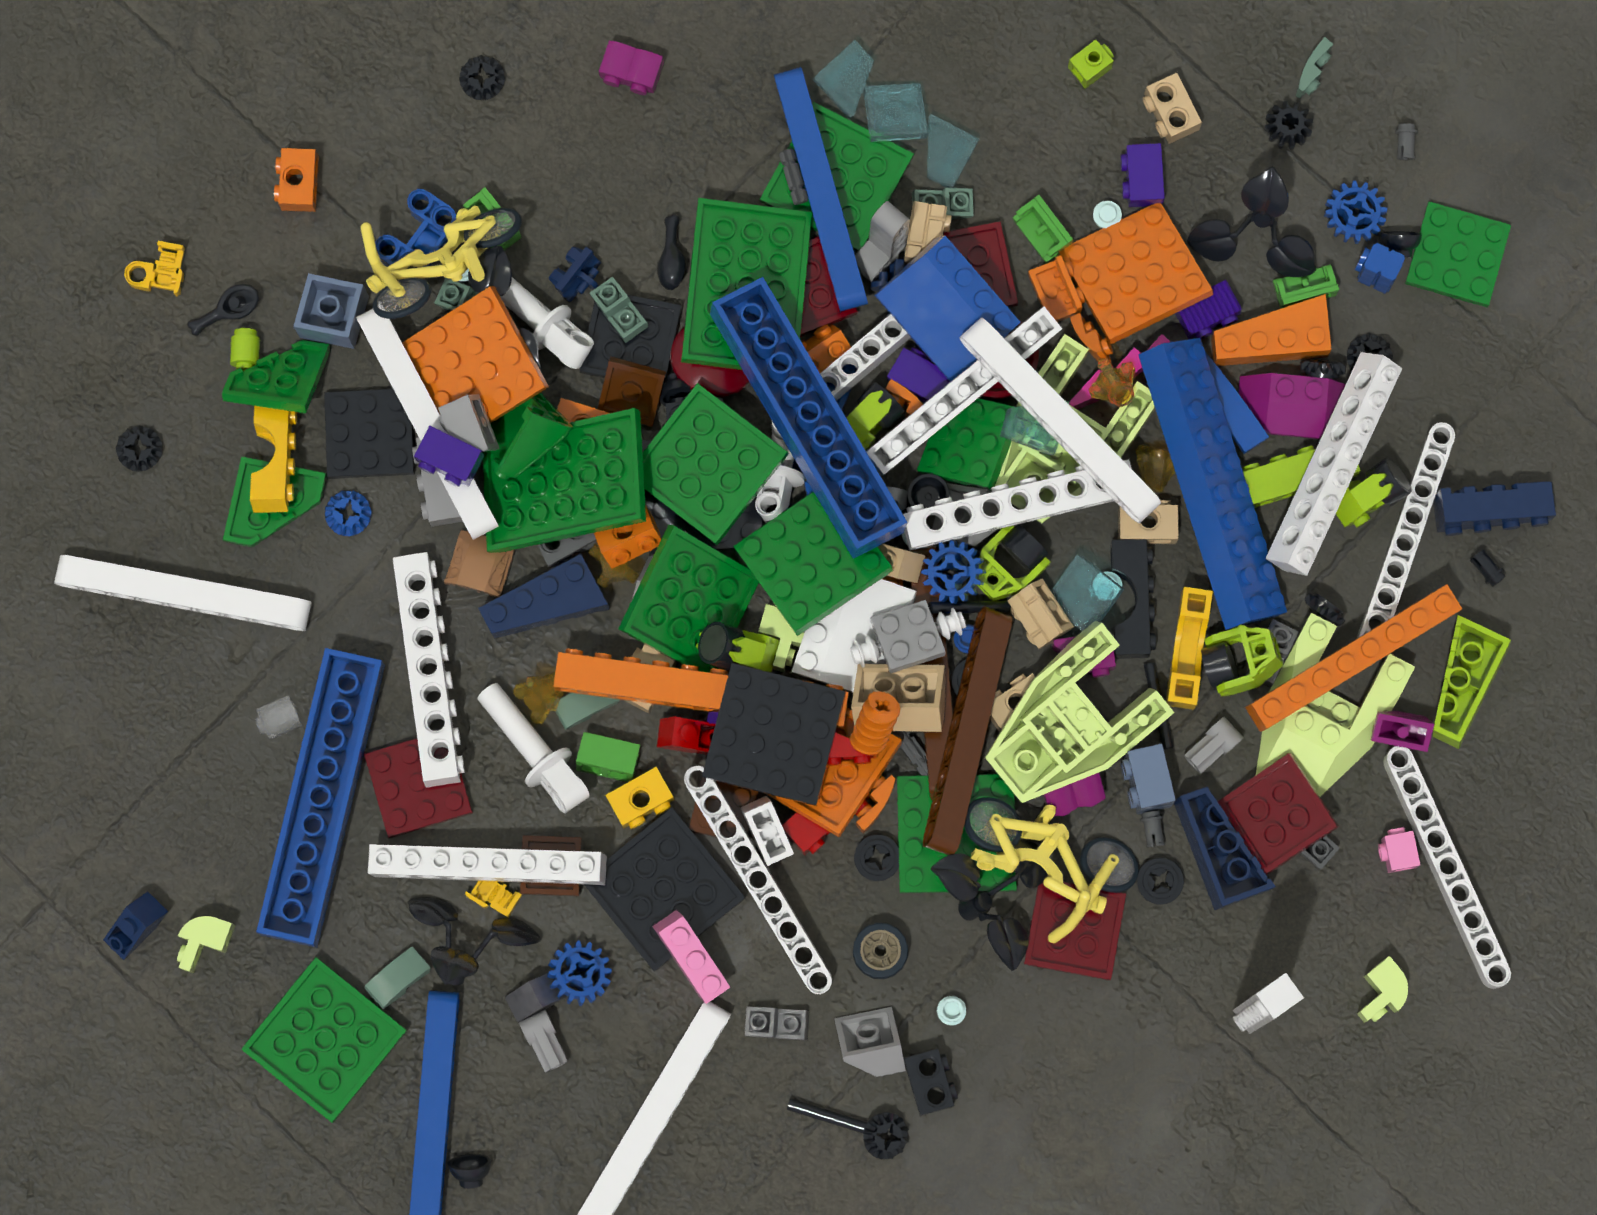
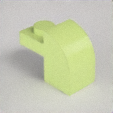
[758,604,804,673]
[177,916,235,973]
[1357,956,1408,1023]

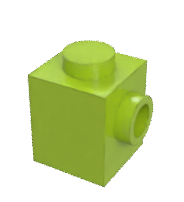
[1068,40,1114,89]

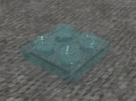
[863,83,928,142]
[1051,554,1124,631]

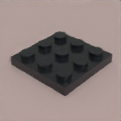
[579,294,682,385]
[324,389,414,479]

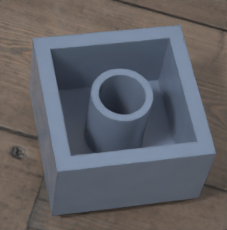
[293,273,369,349]
[1120,744,1176,815]

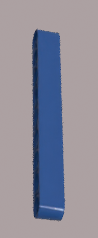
[774,67,868,312]
[409,990,459,1215]

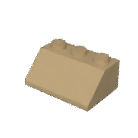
[851,664,945,732]

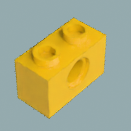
[605,767,674,829]

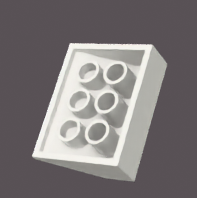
[792,579,917,693]

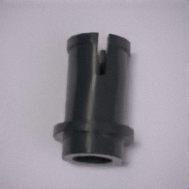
[1470,549,1506,587]

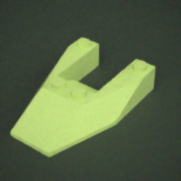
[995,334,1155,524]
[1255,613,1415,797]
[985,621,1175,803]

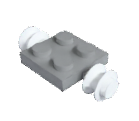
[850,600,966,674]

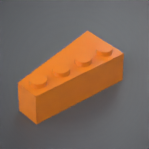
[1211,294,1332,366]

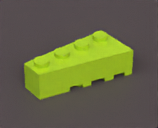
[1432,615,1511,749]

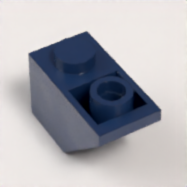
[103,891,168,960]

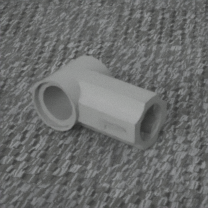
[1184,716,1244,774]
[519,1009,568,1073]

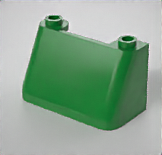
[490,393,573,480]

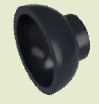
[1381,231,1422,257]
[660,373,691,406]
[908,474,950,509]
[448,1154,491,1189]

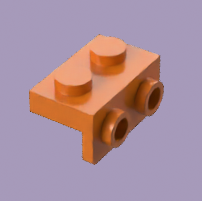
[1028,255,1085,322]
[801,324,851,373]

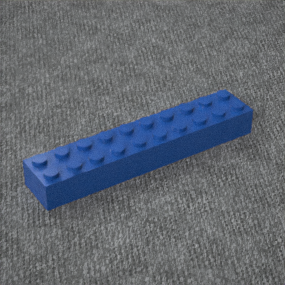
[710,277,908,559]
[1138,338,1287,630]
[256,648,385,948]

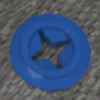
[325,490,371,536]

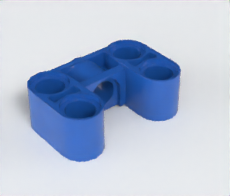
[375,189,456,268]

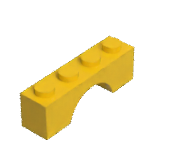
[250,406,297,513]
[1166,587,1213,710]

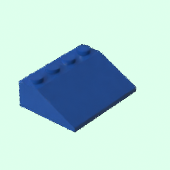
[874,236,1021,381]

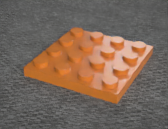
[1059,203,1213,344]
[402,286,549,424]
[765,708,902,837]

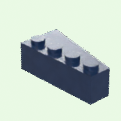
[1433,481,1556,536]
[478,554,610,639]
[1174,787,1276,910]

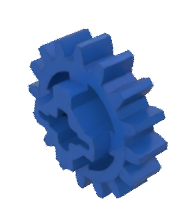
[1324,181,1387,244]
[921,540,986,604]
[547,940,612,1006]

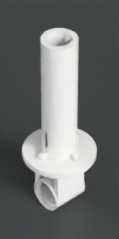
[500,277,594,369]
[755,433,805,523]
[477,683,590,813]

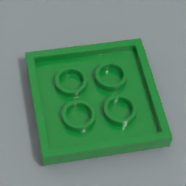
[1405,202,1511,307]
[917,398,1023,491]

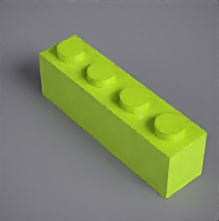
[1242,446,1361,508]

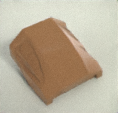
[444,530,516,598]

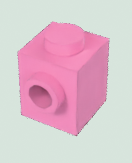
[1378,827,1420,873]

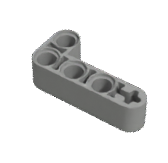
[855,201,910,282]

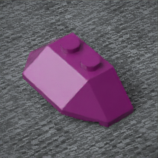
[1238,373,1346,439]

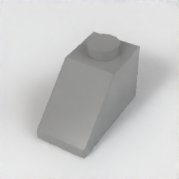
[438,394,499,451]

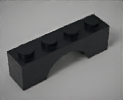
[1110,539,1156,659]

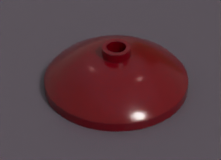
[670,328,749,397]

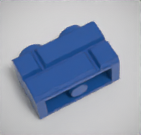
[1355,243,1405,294]

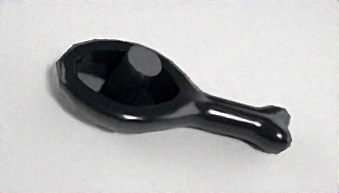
[657,214,686,290]
[187,284,259,336]

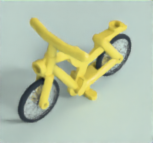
[361,205,522,319]
[964,797,1139,944]

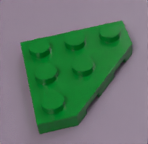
[222,340,330,413]
[223,456,327,547]

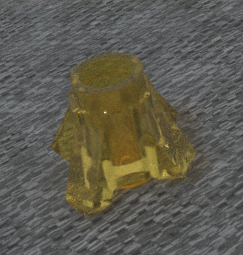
[1088,358,1135,407]
[1135,444,1175,492]
[588,544,639,588]
[513,672,564,724]

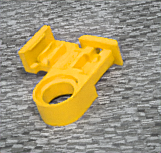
[124,241,185,297]
[465,881,522,918]

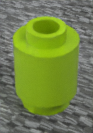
[230,328,260,371]

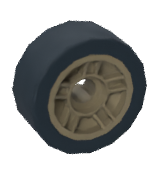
[853,923,908,980]

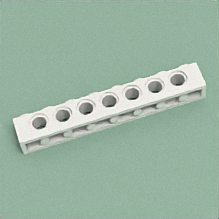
[866,307,1062,476]
[1266,352,1402,576]
[903,459,1131,551]
[393,552,465,788]
[368,844,607,885]
[1233,973,1304,1034]

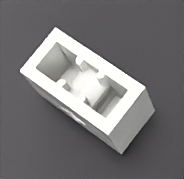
[740,796,794,866]

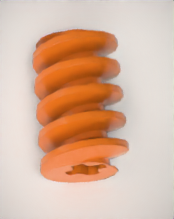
[850,691,900,755]

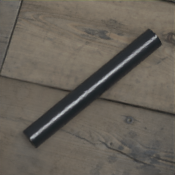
[928,601,1010,614]
[1143,663,1174,750]
[787,1098,868,1133]

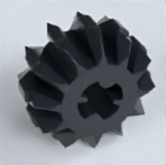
[1264,100,1313,150]

